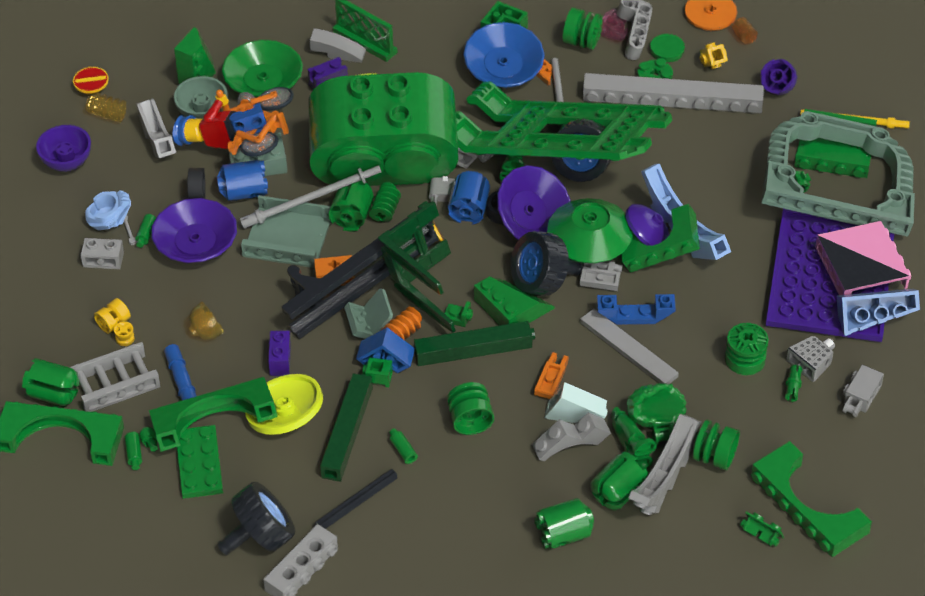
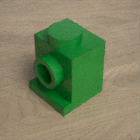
[363,357,393,388]

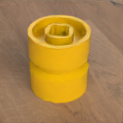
[94,298,131,334]

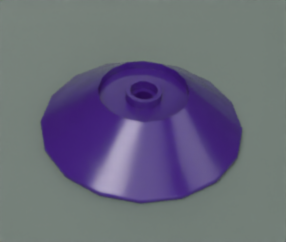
[498,165,571,240]
[152,198,237,263]

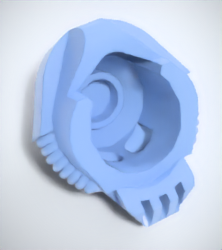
[85,190,131,230]

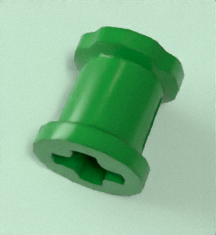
[652,424,674,444]

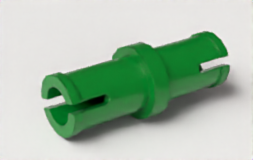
[785,365,803,402]

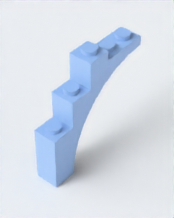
[641,164,731,260]

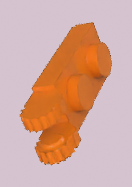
[534,352,569,399]

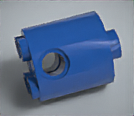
[217,160,268,201]

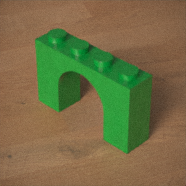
[622,204,700,273]

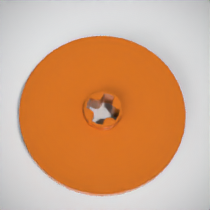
[685,0,737,30]

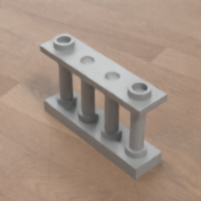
[69,342,160,412]

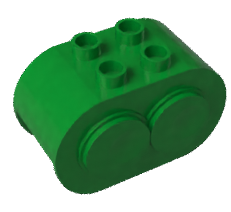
[308,72,459,186]

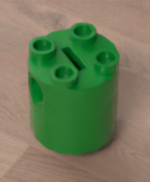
[534,498,594,549]

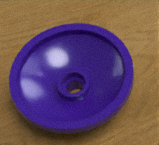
[626,204,670,246]

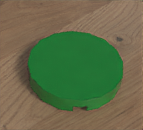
[650,34,685,62]

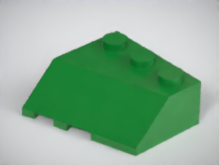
[174,27,216,85]
[474,276,555,326]

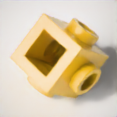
[700,42,728,69]

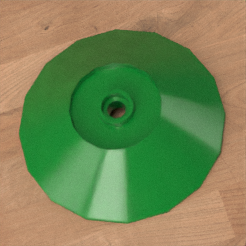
[222,40,303,97]
[547,198,633,264]

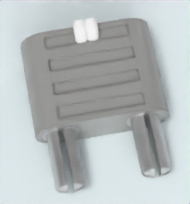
[429,176,455,206]

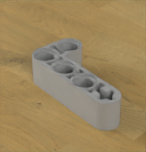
[617,0,652,60]

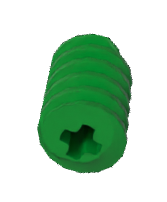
[369,182,401,222]

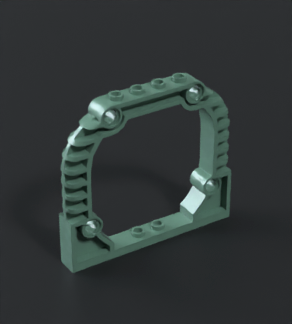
[762,111,915,237]

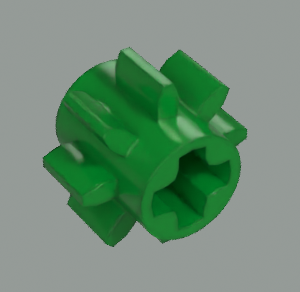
[794,171,811,193]

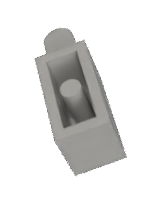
[843,365,884,417]

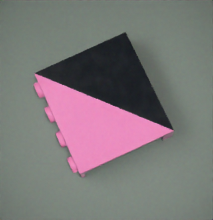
[815,221,911,295]

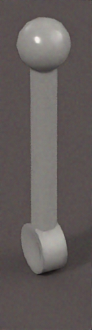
[124,215,136,245]

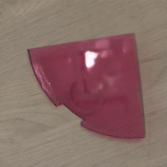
[601,8,628,41]

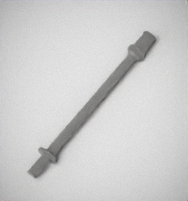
[240,165,382,229]

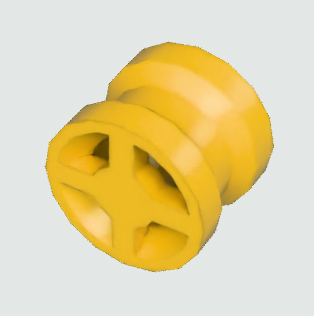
[114,322,135,346]

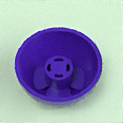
[36,125,91,171]

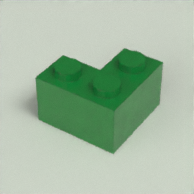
[481,1,528,29]

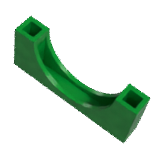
[149,377,278,451]
[0,401,124,466]
[751,441,872,557]

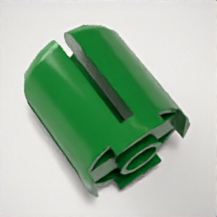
[328,180,374,232]
[22,358,79,406]
[591,452,649,510]

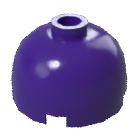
[761,59,797,95]

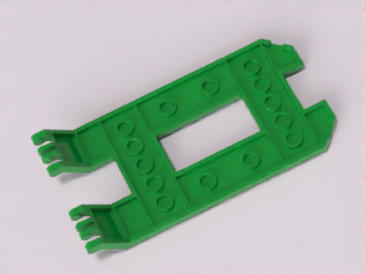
[456,81,672,161]

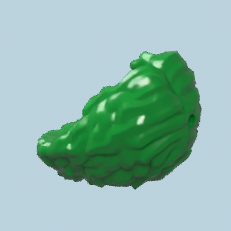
[627,383,687,428]

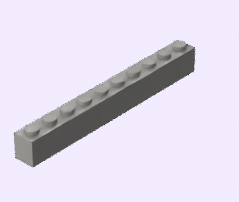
[583,73,764,113]

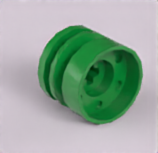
[563,7,603,50]
[725,323,769,375]
[447,382,494,435]
[693,420,740,471]

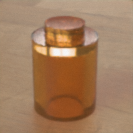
[732,17,758,44]

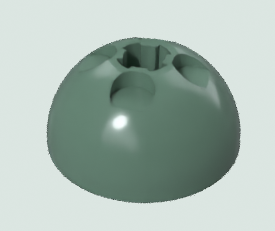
[174,76,227,119]

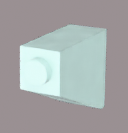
[544,382,608,423]

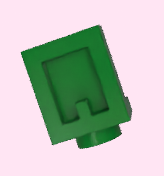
[445,301,473,327]

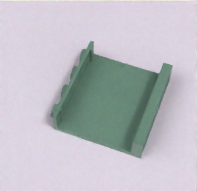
[241,195,331,268]

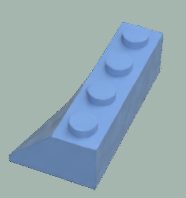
[837,289,920,336]

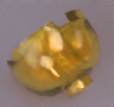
[189,301,225,340]

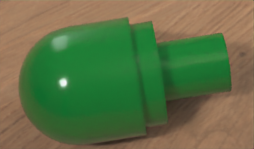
[139,427,158,452]

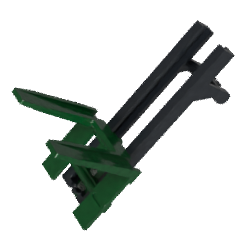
[281,201,456,339]

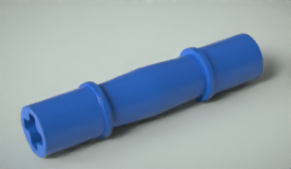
[164,344,197,401]

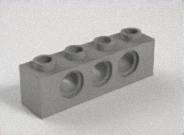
[264,524,338,596]

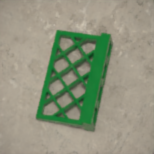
[333,0,398,62]

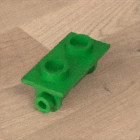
[740,511,784,547]

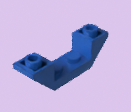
[597,294,676,325]

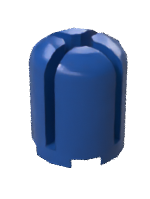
[448,171,490,225]

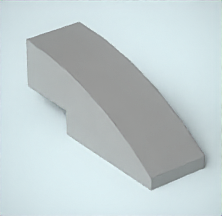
[310,28,366,63]

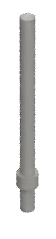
[551,58,565,128]

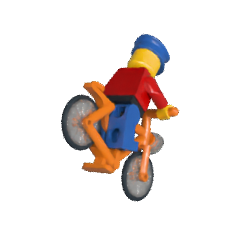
[172,87,294,157]

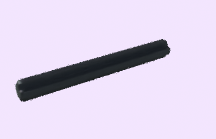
[314,469,398,529]

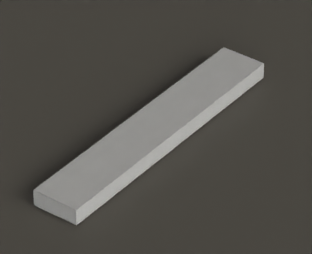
[580,309,679,384]

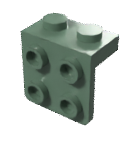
[344,288,393,339]

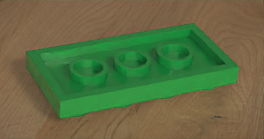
[177,425,223,499]

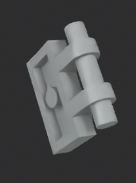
[580,261,622,291]

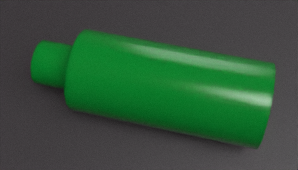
[135,214,156,248]
[389,428,418,464]
[125,432,142,470]

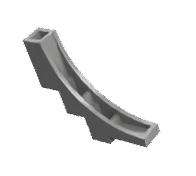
[629,414,702,515]

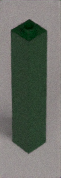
[414,321,535,367]
[321,373,373,482]

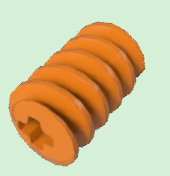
[381,306,422,340]

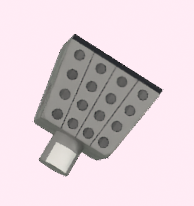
[786,336,835,382]

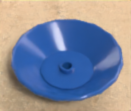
[463,22,545,88]

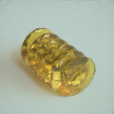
[86,92,126,122]

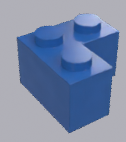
[356,327,415,373]

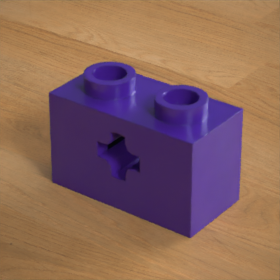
[269,331,291,376]

